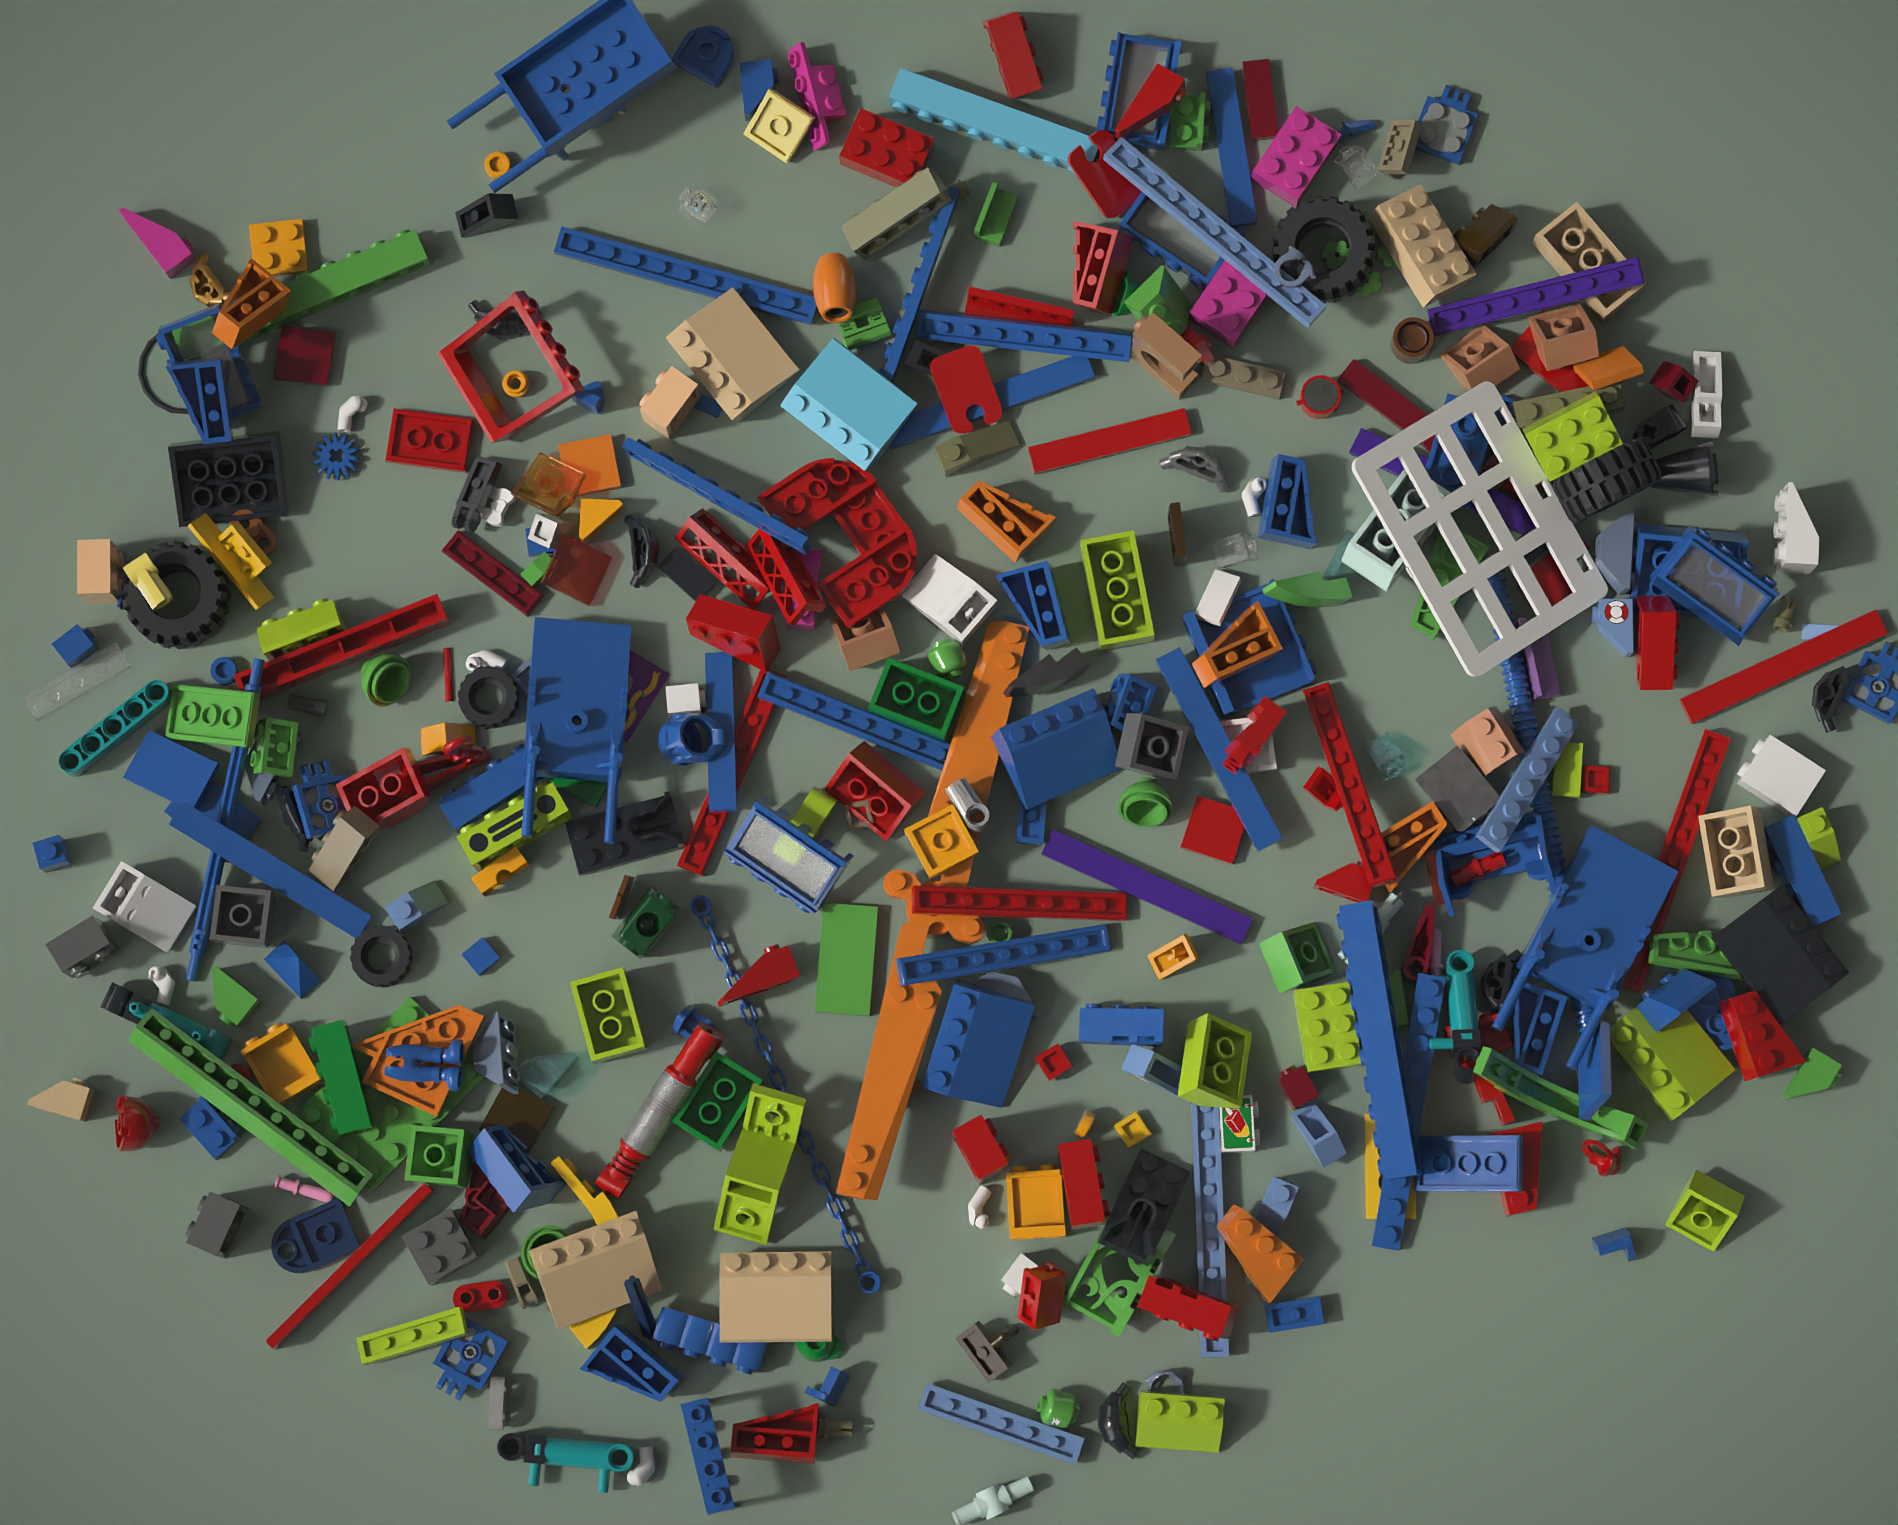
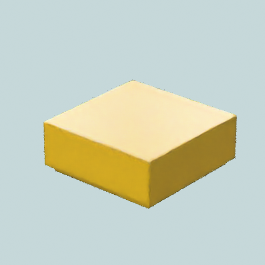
[1114,1111,1152,1149]

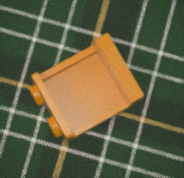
[240,1022,324,1106]
[1006,1165,1066,1241]

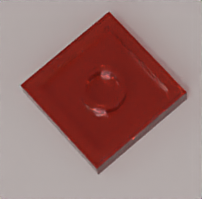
[540,533,612,606]

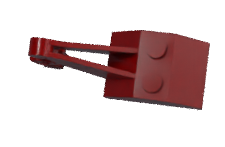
[336,736,492,830]

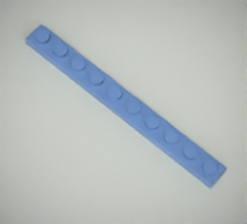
[1103,137,1327,328]
[1191,1103,1229,1358]

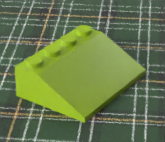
[1610,1007,1735,1121]

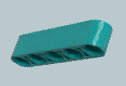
[58,680,172,777]

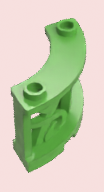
[1063,1210,1176,1337]

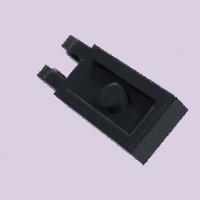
[451,456,502,533]

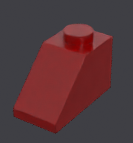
[1313,861,1372,903]

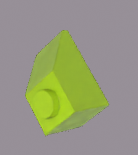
[1797,807,1841,869]

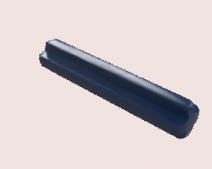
[624,1275,657,1340]

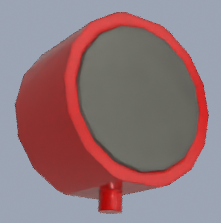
[1296,375,1344,419]

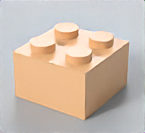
[639,366,701,439]
[77,539,124,604]

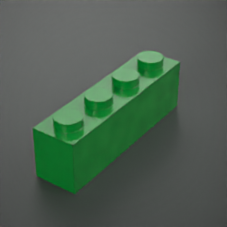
[309,1019,375,1137]

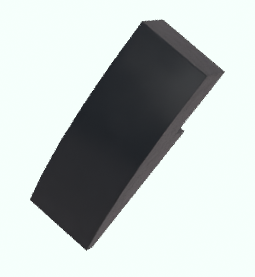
[1003,647,1090,697]

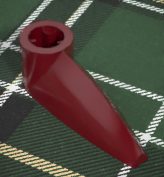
[1401,903,1435,983]

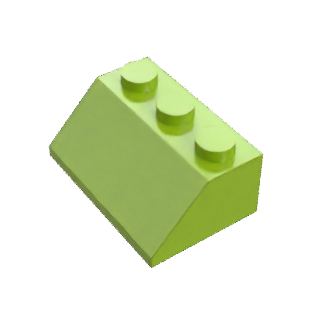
[256,598,346,660]
[1178,1013,1252,1109]
[1135,1390,1225,1453]

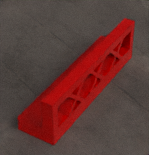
[964,286,1074,327]
[674,508,774,610]
[746,529,827,625]

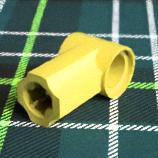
[123,553,173,611]

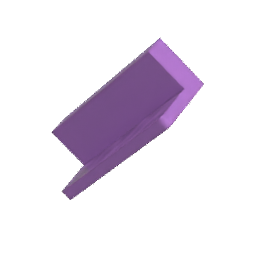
[1516,617,1561,702]

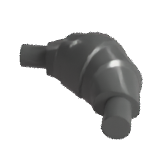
[1159,446,1230,493]

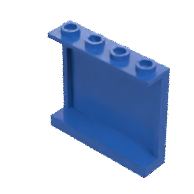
[1182,579,1317,718]

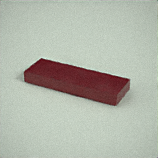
[1242,59,1278,141]

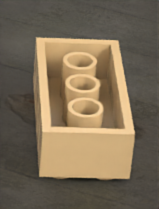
[1368,184,1477,308]
[1532,202,1647,324]

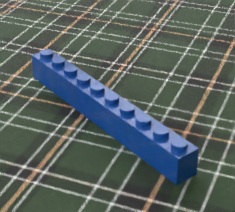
[1337,900,1423,1180]

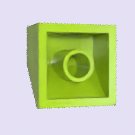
[1665,1170,1745,1252]

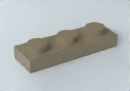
[1200,355,1285,400]

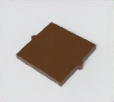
[609,875,635,920]

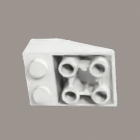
[1772,482,1819,575]
[902,554,997,646]
[93,861,197,953]

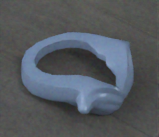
[1274,246,1316,288]
[1144,1369,1187,1394]

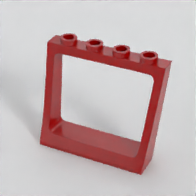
[437,290,585,443]

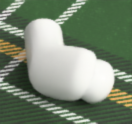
[1242,477,1267,518]

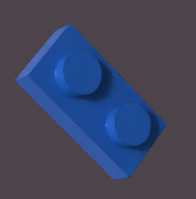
[1016,797,1047,845]
[1264,1296,1324,1333]

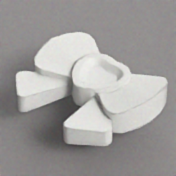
[481,487,516,527]

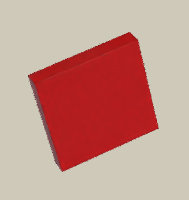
[1180,795,1244,865]

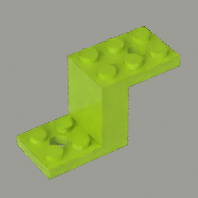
[713,1083,806,1245]

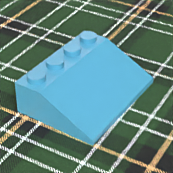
[780,338,919,471]

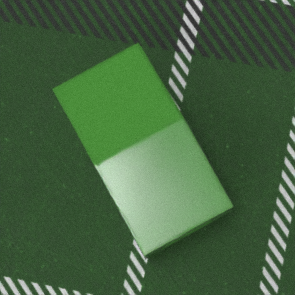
[520,551,556,587]

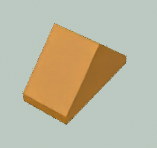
[579,499,625,545]
[421,722,477,756]
[1147,934,1199,980]

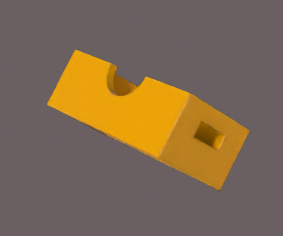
[471,846,529,897]

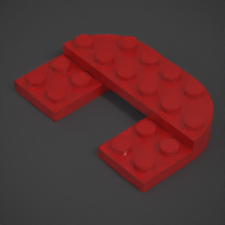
[757,458,917,630]

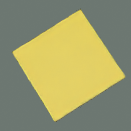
[743,88,815,163]

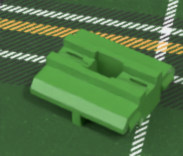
[836,296,891,350]

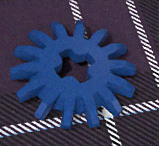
[312,433,361,481]

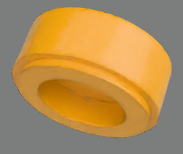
[484,151,512,180]
[1073,1109,1096,1138]

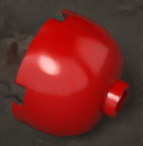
[115,1096,160,1151]

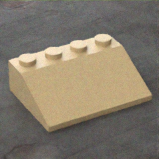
[665,287,800,422]
[529,1211,662,1330]
[719,1251,832,1343]

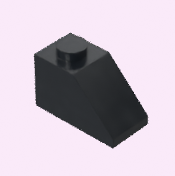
[455,193,519,238]

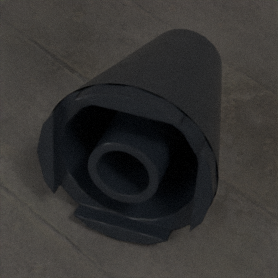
[1651,442,1719,496]

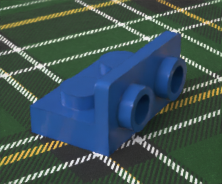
[1103,674,1157,731]
[179,1096,241,1160]

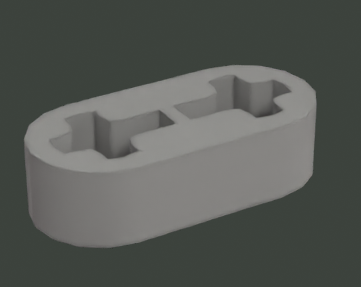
[489,1376,507,1430]

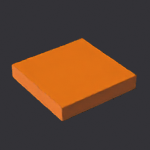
[1573,345,1644,391]
[558,434,621,498]

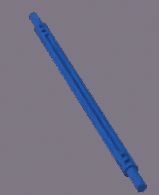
[186,658,265,982]

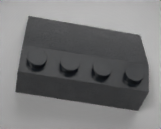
[168,431,288,527]
[1711,885,1849,1025]

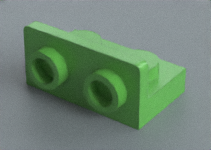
[1169,92,1210,151]
[250,717,299,777]

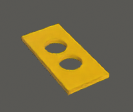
[1364,1114,1416,1219]

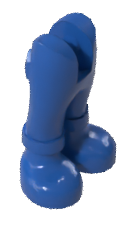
[384,1039,464,1091]

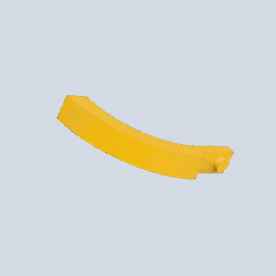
[551,1156,620,1350]

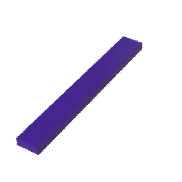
[1427,257,1645,336]
[1349,428,1546,545]
[1041,829,1252,945]

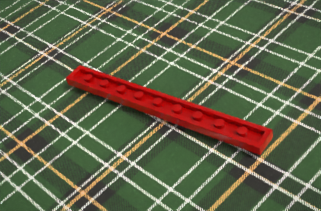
[1620,729,1731,994]

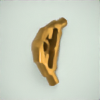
[189,253,230,307]

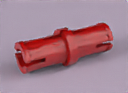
[1450,851,1507,888]

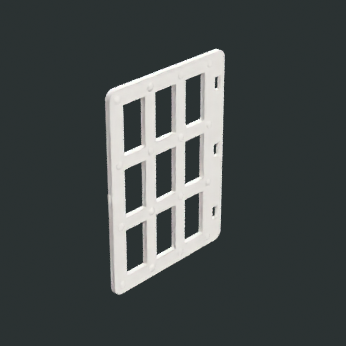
[1352,381,1608,677]

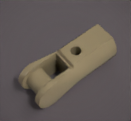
[504,1256,539,1309]

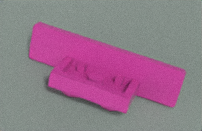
[788,42,847,151]

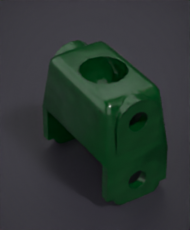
[611,886,680,959]

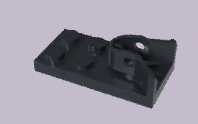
[565,791,685,876]
[1097,1148,1191,1266]

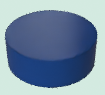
[210,657,239,685]

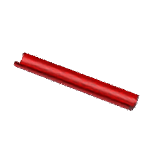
[443,648,453,702]

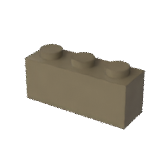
[308,806,380,891]

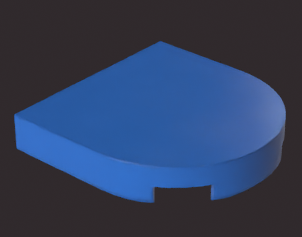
[672,25,734,88]

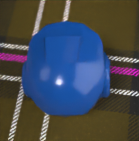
[658,713,726,766]

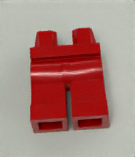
[1222,696,1287,774]

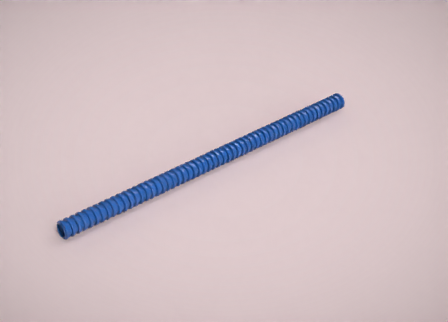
[1487,568,1594,1034]

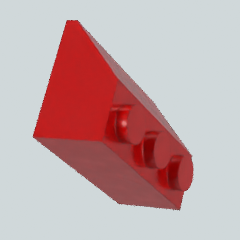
[824,741,926,841]

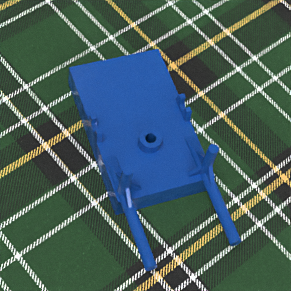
[447,0,677,193]
[521,617,632,844]
[1492,826,1679,1070]

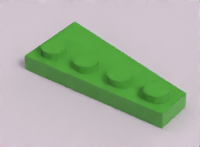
[1411,530,1489,640]
[1649,930,1743,980]

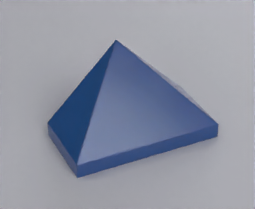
[264,941,321,999]

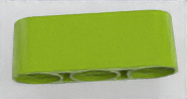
[772,786,838,867]

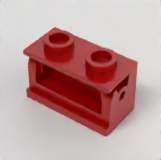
[1017,1262,1067,1330]

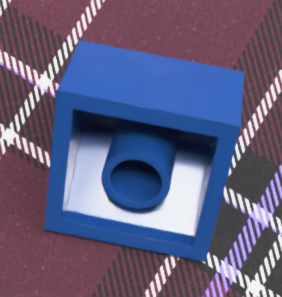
[1636,969,1718,1033]

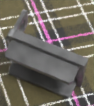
[1415,745,1499,832]

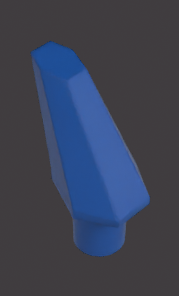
[1337,119,1377,142]

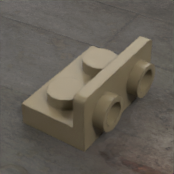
[1377,120,1422,179]

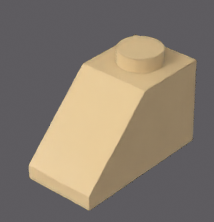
[27,1078,95,1122]

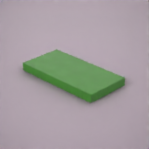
[165,684,260,748]
[815,903,878,1017]

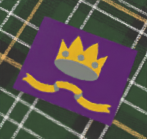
[624,650,670,742]

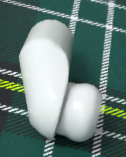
[337,395,367,432]
[466,649,508,672]
[148,966,175,1006]
[968,1186,991,1229]
[627,1446,655,1486]

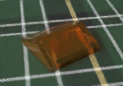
[511,452,586,518]

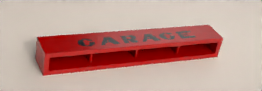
[234,594,450,701]

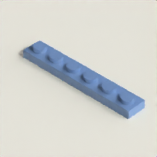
[1475,707,1580,853]
[917,1383,1085,1465]

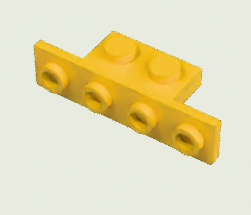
[188,513,274,610]

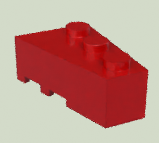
[1718,991,1806,1081]

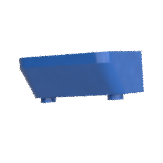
[1435,813,1557,917]

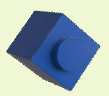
[52,624,99,669]
[33,835,72,873]

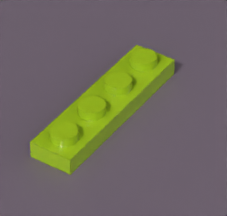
[356,1307,469,1366]

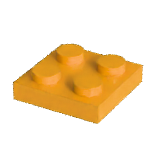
[249,219,309,277]
[904,804,979,879]

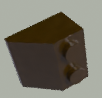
[1453,204,1518,269]

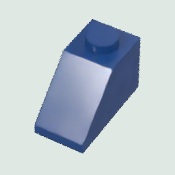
[739,59,779,122]

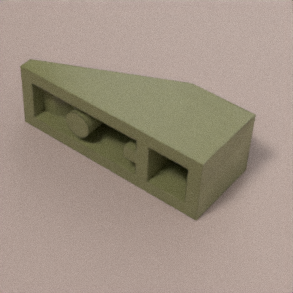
[934,421,1020,478]

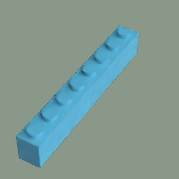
[889,68,1099,176]

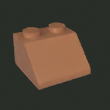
[1528,303,1599,371]
[1439,324,1520,391]
[829,607,901,671]
[1450,706,1525,778]

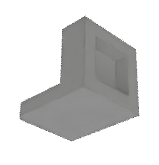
[528,513,575,549]

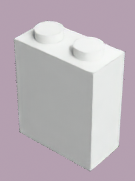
[1737,735,1826,817]

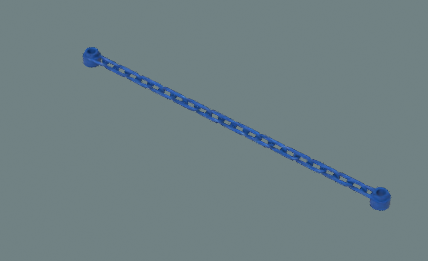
[690,895,881,1294]

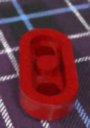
[453,1281,509,1313]

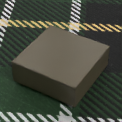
[843,799,874,832]

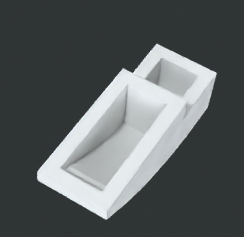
[1691,351,1722,438]

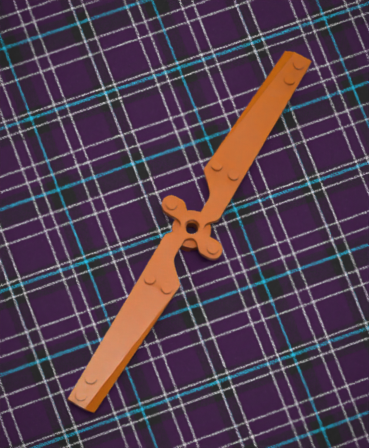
[836,621,1029,1200]

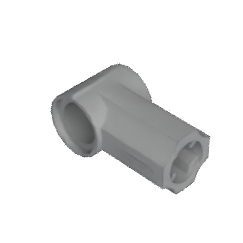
[945,778,989,834]

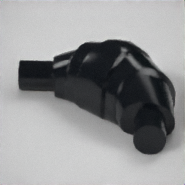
[468,300,542,340]
[624,514,660,588]
[1811,664,1862,733]
[269,783,313,852]
[1481,949,1522,1017]
[1097,1382,1139,1459]

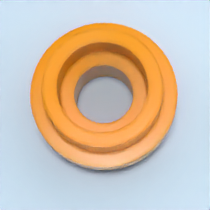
[502,370,529,397]

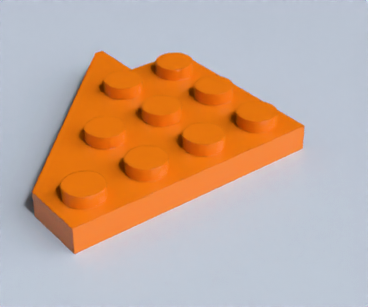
[353,1005,485,1117]

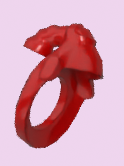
[1581,1139,1622,1177]

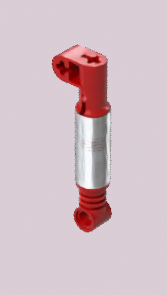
[595,1022,726,1200]

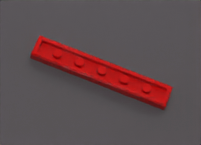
[1028,408,1192,475]

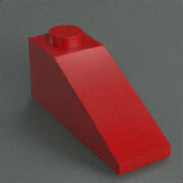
[1115,63,1187,139]
[717,944,800,1007]

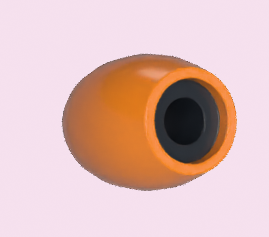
[813,253,857,323]

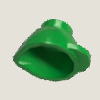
[1112,271,1140,317]
[795,1330,842,1362]

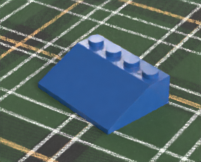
[1630,524,1749,621]
[991,688,1122,810]
[921,978,1036,1108]

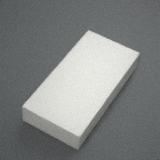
[1194,569,1241,626]

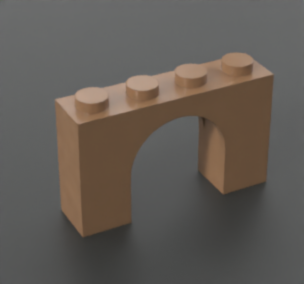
[1131,312,1202,400]

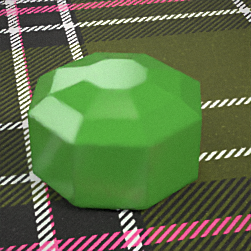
[986,920,1014,943]

